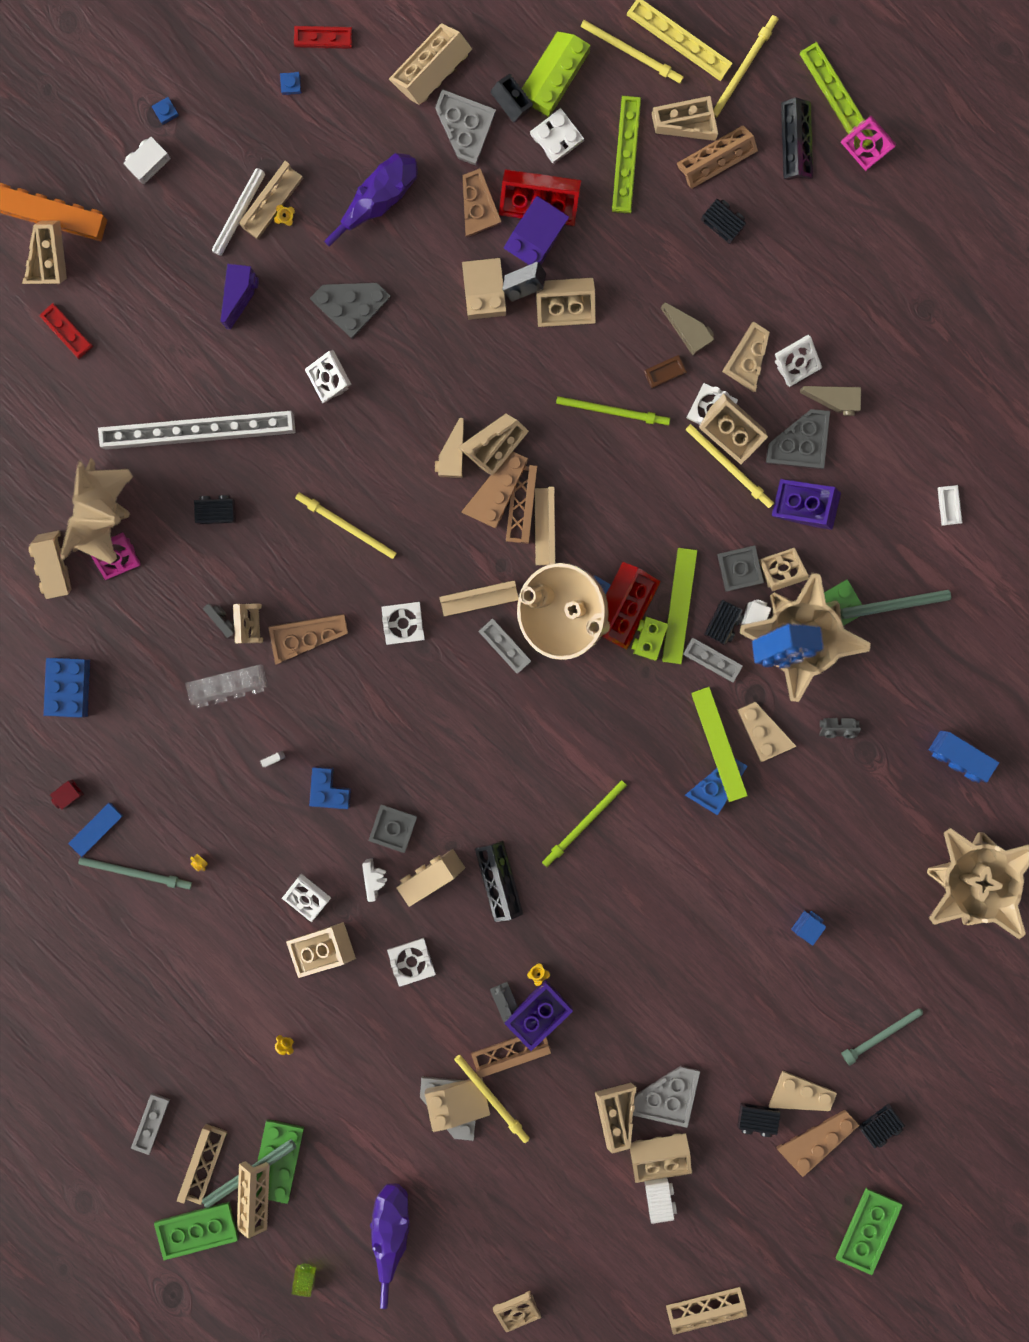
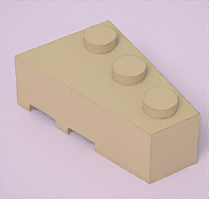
[652,96,718,141]
[22,221,67,284]
[458,414,529,476]
[29,530,72,599]
[397,849,465,907]
[595,1083,636,1153]

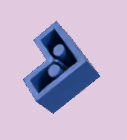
[309,766,351,809]

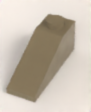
[661,302,714,356]
[800,386,861,416]

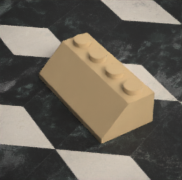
[389,23,472,105]

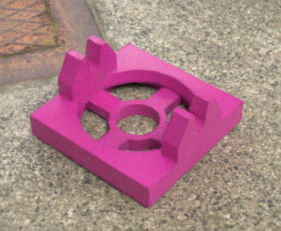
[841,115,896,171]
[91,533,140,580]

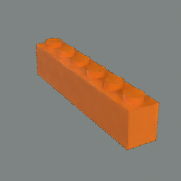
[0,183,107,242]

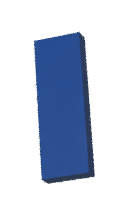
[68,803,123,857]

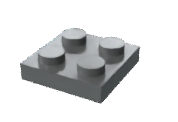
[717,546,764,592]
[203,603,235,639]
[368,804,417,853]

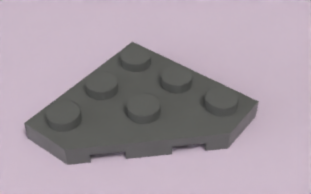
[310,283,391,339]
[766,409,830,469]

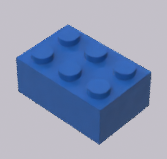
[752,624,824,668]
[44,658,90,717]
[929,731,999,783]

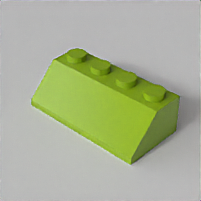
[522,31,590,117]

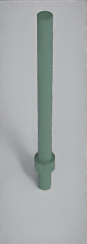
[78,857,192,890]

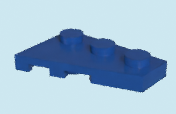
[685,758,748,815]

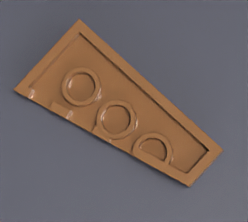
[461,451,529,529]
[268,614,348,665]
[776,1110,859,1177]

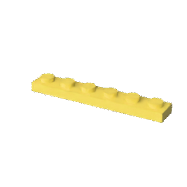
[627,0,732,81]

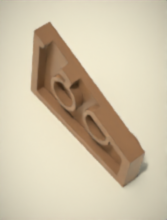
[462,169,501,238]

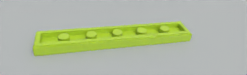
[800,42,873,149]
[612,96,641,214]
[662,548,697,664]
[691,687,747,802]

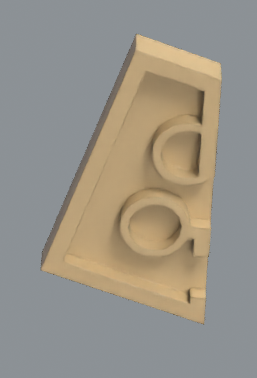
[722,322,770,392]

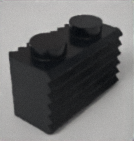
[490,74,533,123]
[701,199,746,244]
[502,262,546,302]
[194,495,236,524]
[704,600,744,645]
[737,1103,781,1137]
[858,1104,905,1149]

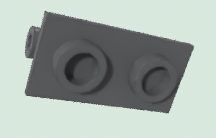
[819,718,861,739]
[490,982,518,1023]

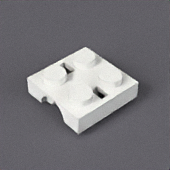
[530,108,584,164]

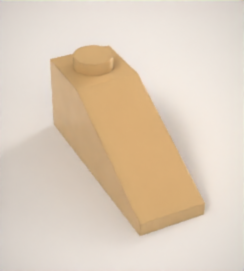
[435,418,464,478]

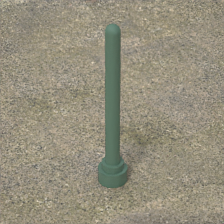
[841,1008,923,1066]

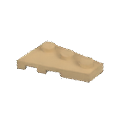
[737,702,796,762]
[769,1070,837,1111]

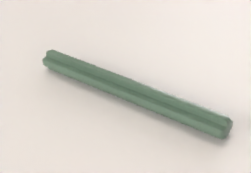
[840,590,951,619]
[202,1139,296,1208]

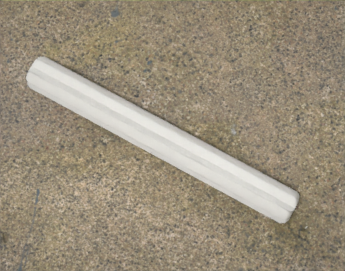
[212,168,265,256]

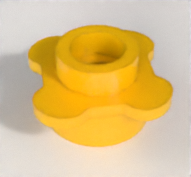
[274,205,295,226]
[190,854,208,872]
[527,963,550,986]
[275,1035,294,1055]

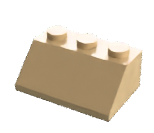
[536,278,595,327]
[699,393,768,464]
[630,1134,692,1183]

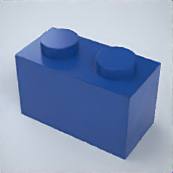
[791,911,826,946]

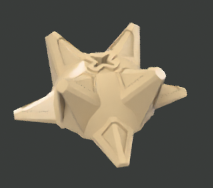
[61,458,133,564]
[740,574,871,702]
[927,828,1029,939]

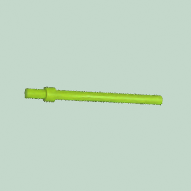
[556,396,670,425]
[542,780,627,867]

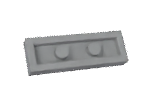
[478,618,531,674]
[683,638,742,683]
[131,1093,170,1155]

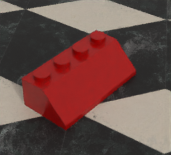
[499,169,581,226]
[599,562,661,650]

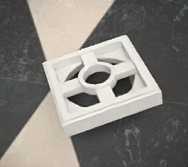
[775,335,822,387]
[305,350,351,403]
[686,383,738,425]
[382,602,425,645]
[362,858,387,902]
[282,874,331,922]
[387,938,436,987]

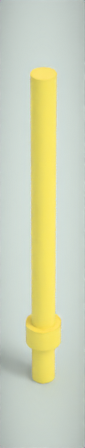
[713,15,779,118]
[581,20,684,83]
[685,424,774,508]
[295,492,397,559]
[455,1055,530,1143]

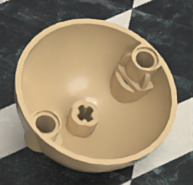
[517,563,610,660]

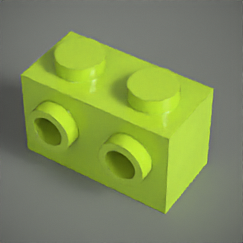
[631,617,668,661]

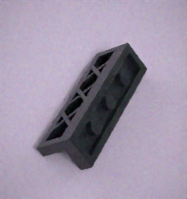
[781,98,813,180]
[474,841,523,922]

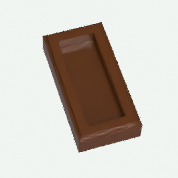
[644,355,687,389]

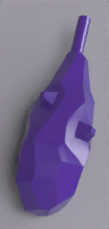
[324,153,418,247]
[370,1183,410,1309]

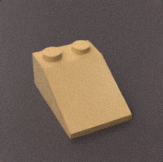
[462,258,506,320]
[286,922,356,978]
[425,1078,490,1132]

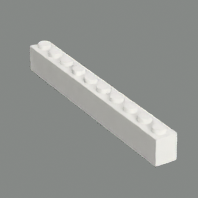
[98,411,295,450]

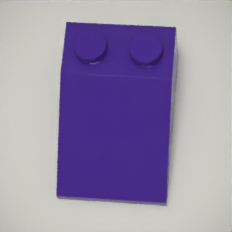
[504,196,569,265]
[220,264,259,330]
[772,479,841,530]
[504,980,573,1051]

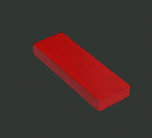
[294,26,352,49]
[39,303,93,359]

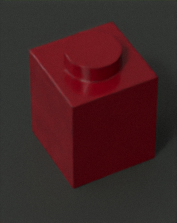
[50,779,84,810]

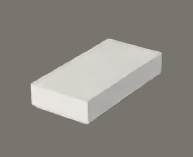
[937,485,962,526]
[260,751,285,767]

